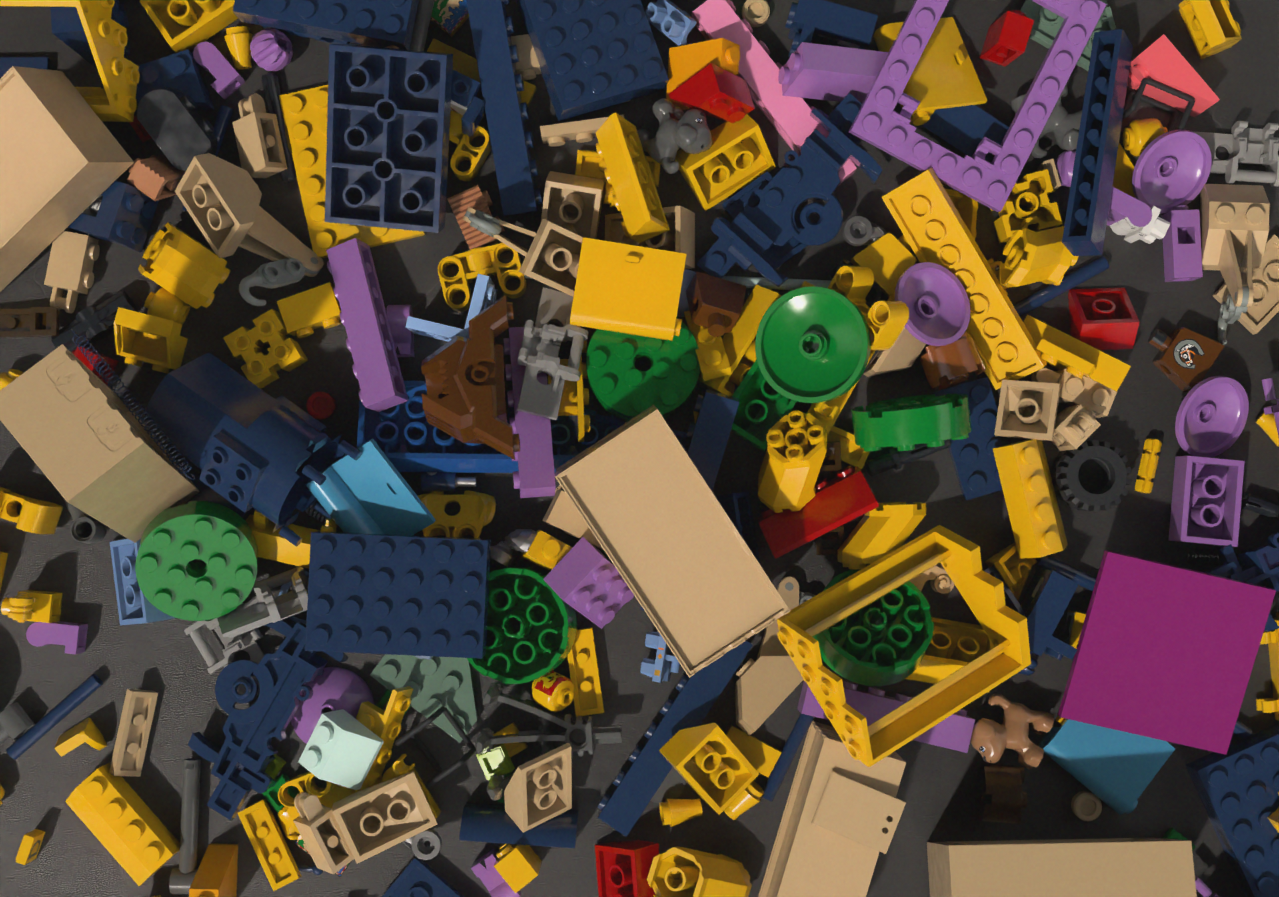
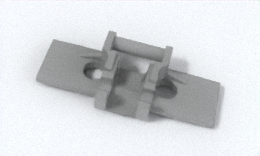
[1192,121,1279,187]
[517,287,588,420]
[217,566,309,638]
[184,603,265,697]

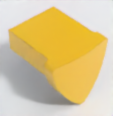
[54,717,107,757]

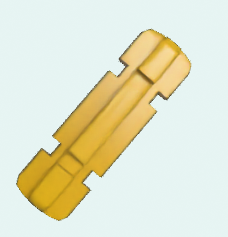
[1135,438,1162,494]

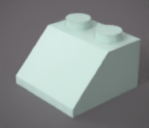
[298,709,384,790]

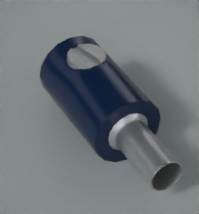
[421,472,476,492]

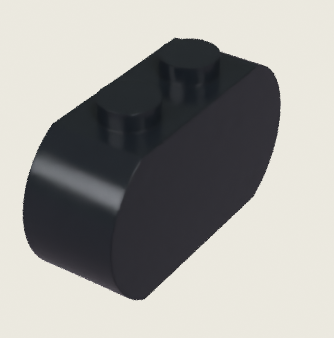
[137,87,218,171]

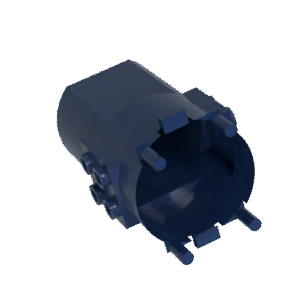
[144,352,362,547]

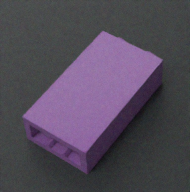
[778,42,889,104]

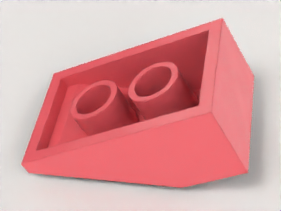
[1127,34,1220,118]

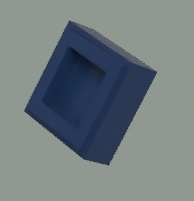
[461,96,484,137]

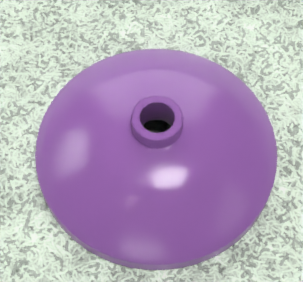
[1132,130,1212,213]
[895,262,970,346]
[1175,376,1249,458]
[291,667,375,744]

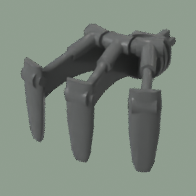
[476,681,622,801]

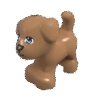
[971,694,1054,769]

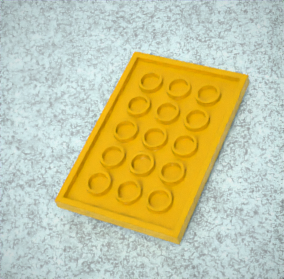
[279,85,425,258]

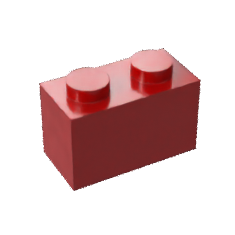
[980,10,1034,67]

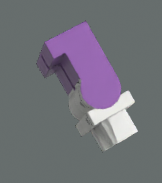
[1107,186,1170,244]

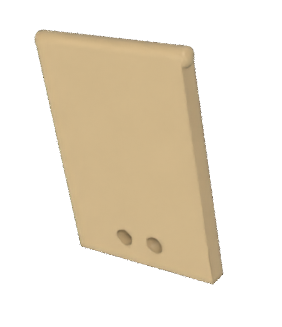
[811,771,906,854]

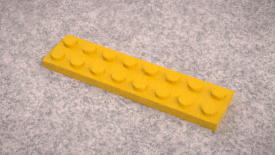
[882,167,1047,390]

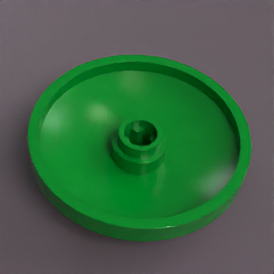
[755,286,871,403]

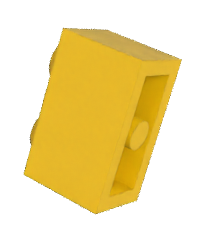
[277,282,341,338]
[494,844,542,894]

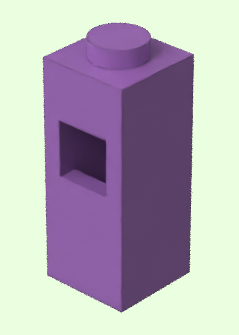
[1161,205,1203,282]

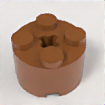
[919,332,986,391]

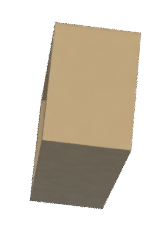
[0,66,134,292]
[0,344,200,543]
[555,405,790,678]
[758,721,906,897]
[927,838,1197,897]

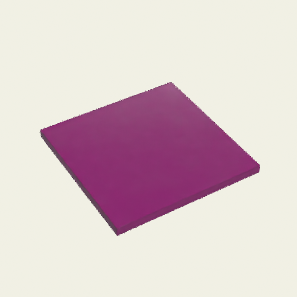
[1058,550,1276,754]

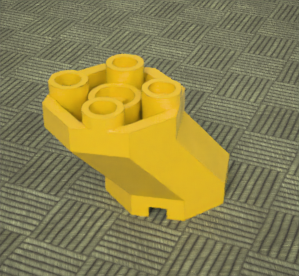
[138,222,230,309]
[997,226,1079,288]
[758,411,827,513]
[838,502,926,570]
[647,846,752,897]

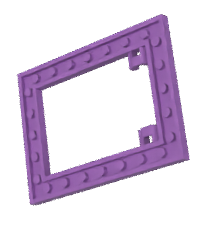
[849,0,1107,212]

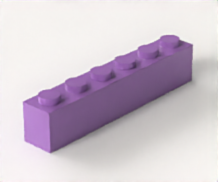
[327,238,408,412]
[503,327,556,498]
[797,680,975,753]

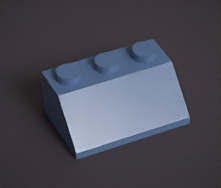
[110,539,175,626]

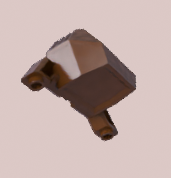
[421,295,520,460]

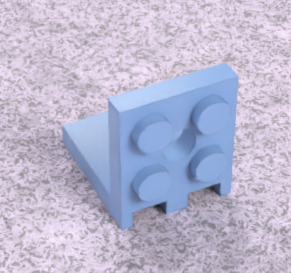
[405,274,498,342]

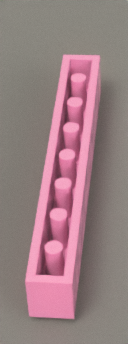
[691,0,857,186]

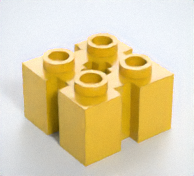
[990,169,1062,243]
[223,309,308,389]

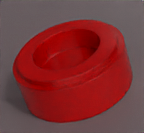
[306,392,336,420]

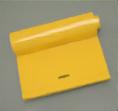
[873,17,987,126]
[570,237,687,341]

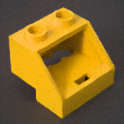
[1179,0,1242,60]
[114,307,188,374]

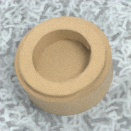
[742,0,770,27]
[1071,791,1102,821]

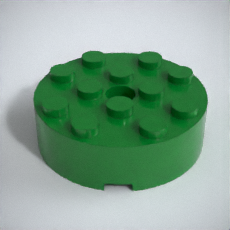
[586,317,700,422]
[851,393,972,452]
[135,501,258,621]
[467,566,577,684]
[813,569,934,686]

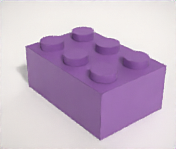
[1169,456,1245,547]
[543,537,634,629]

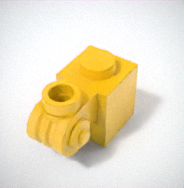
[1,590,63,623]

